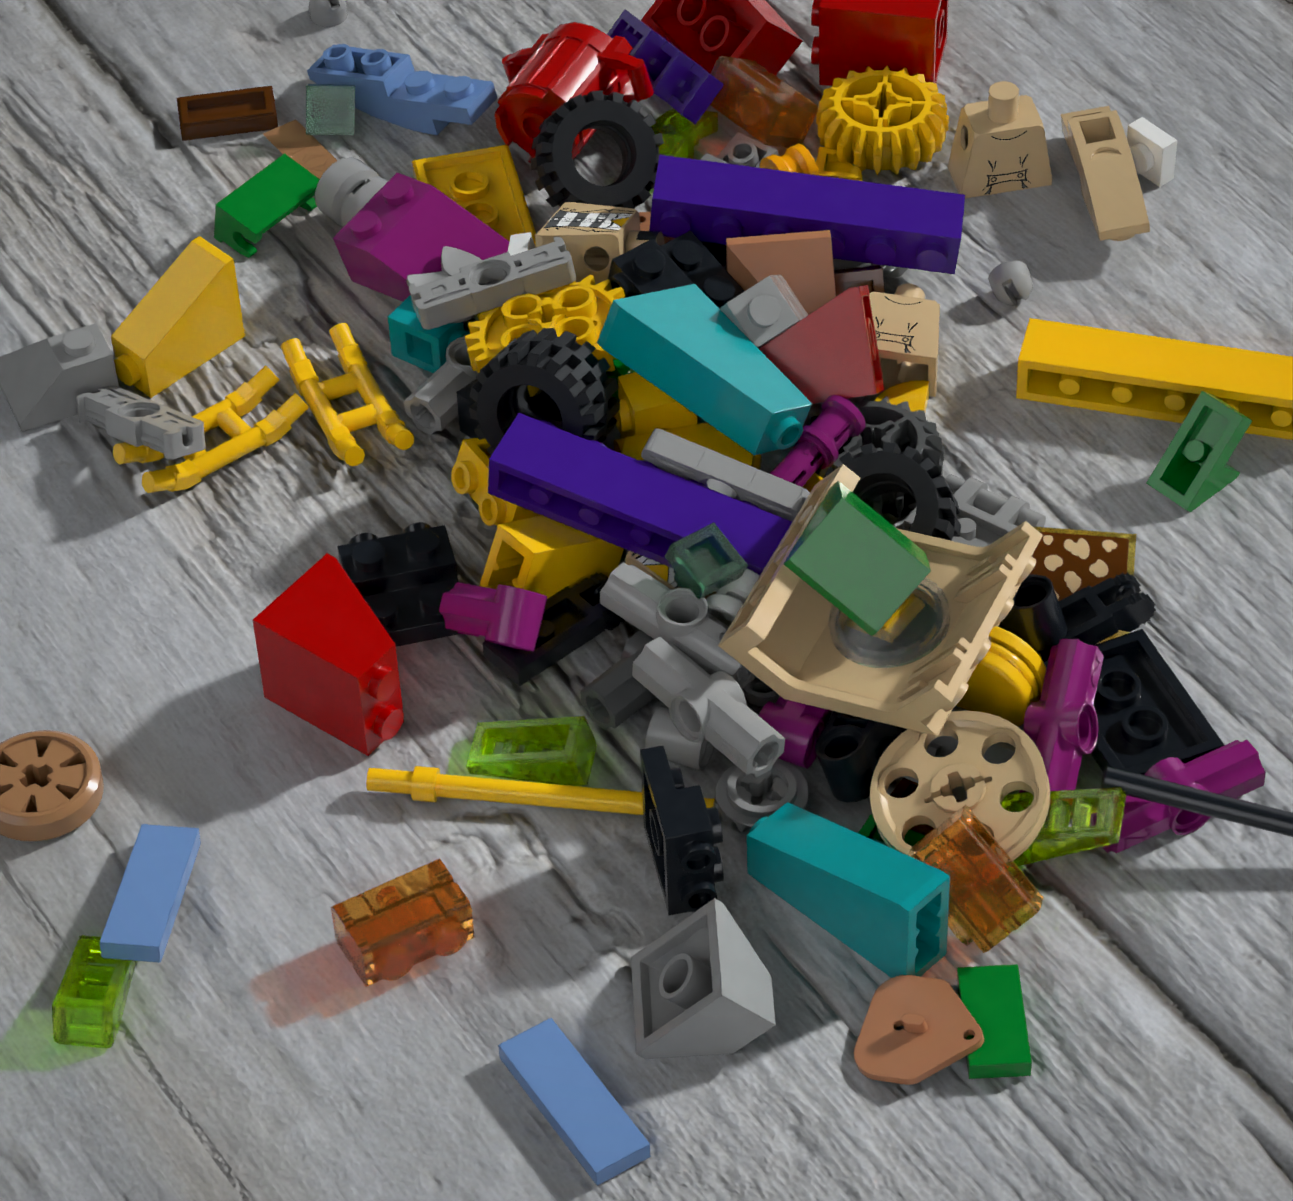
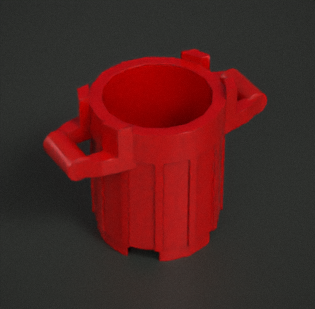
[494,22,654,163]

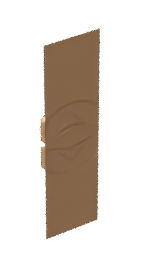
[263,119,338,179]

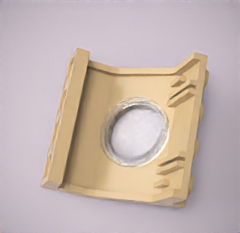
[718,464,1043,736]

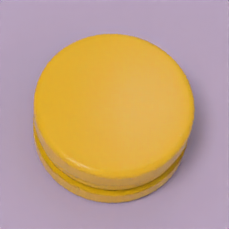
[956,626,1047,727]

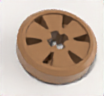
[0,730,104,841]

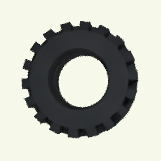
[531,90,665,209]
[469,328,620,455]
[823,442,961,541]

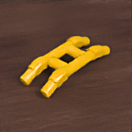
[280,323,414,466]
[113,365,309,493]

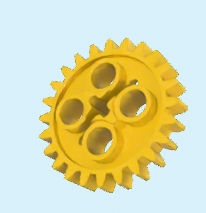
[465,275,625,397]

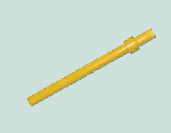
[366,766,715,815]

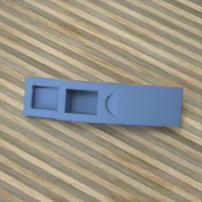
[307,44,498,135]

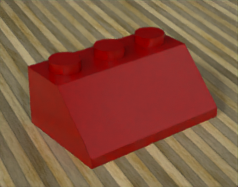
[641,0,803,100]

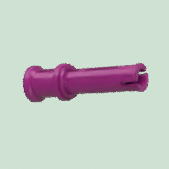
[769,395,866,487]

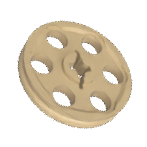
[870,711,1050,879]

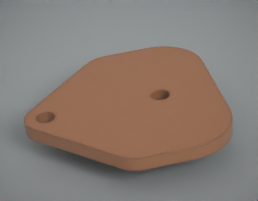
[854,975,984,1085]

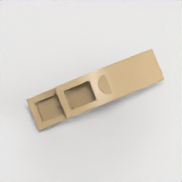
[1061,106,1150,241]

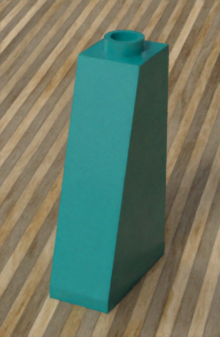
[597,284,812,455]
[746,802,950,978]

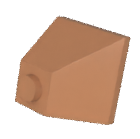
[726,230,836,315]

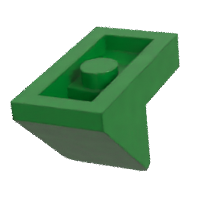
[1146,391,1252,512]

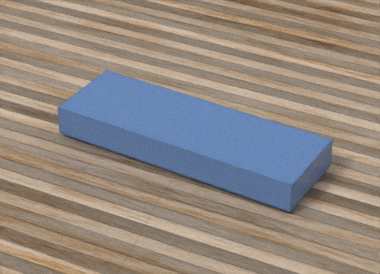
[100,824,201,963]
[498,1018,651,1186]

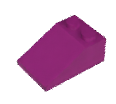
[333,173,509,324]

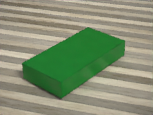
[956,964,1032,1079]

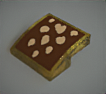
[1030,527,1136,643]

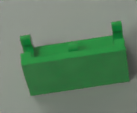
[214,153,320,258]

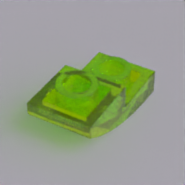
[651,108,718,159]

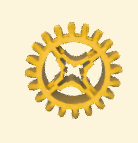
[816,65,949,176]

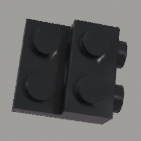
[608,230,744,309]
[337,522,461,647]
[640,746,724,916]

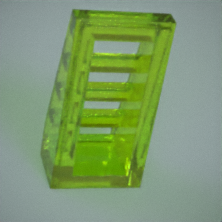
[466,716,597,786]
[1002,787,1127,866]
[52,935,136,1048]

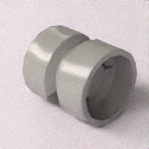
[315,157,388,227]

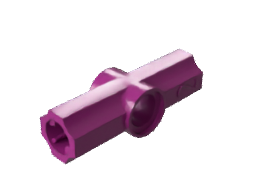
[1017,639,1104,817]
[1089,740,1266,854]

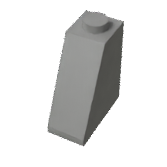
[720,275,808,349]

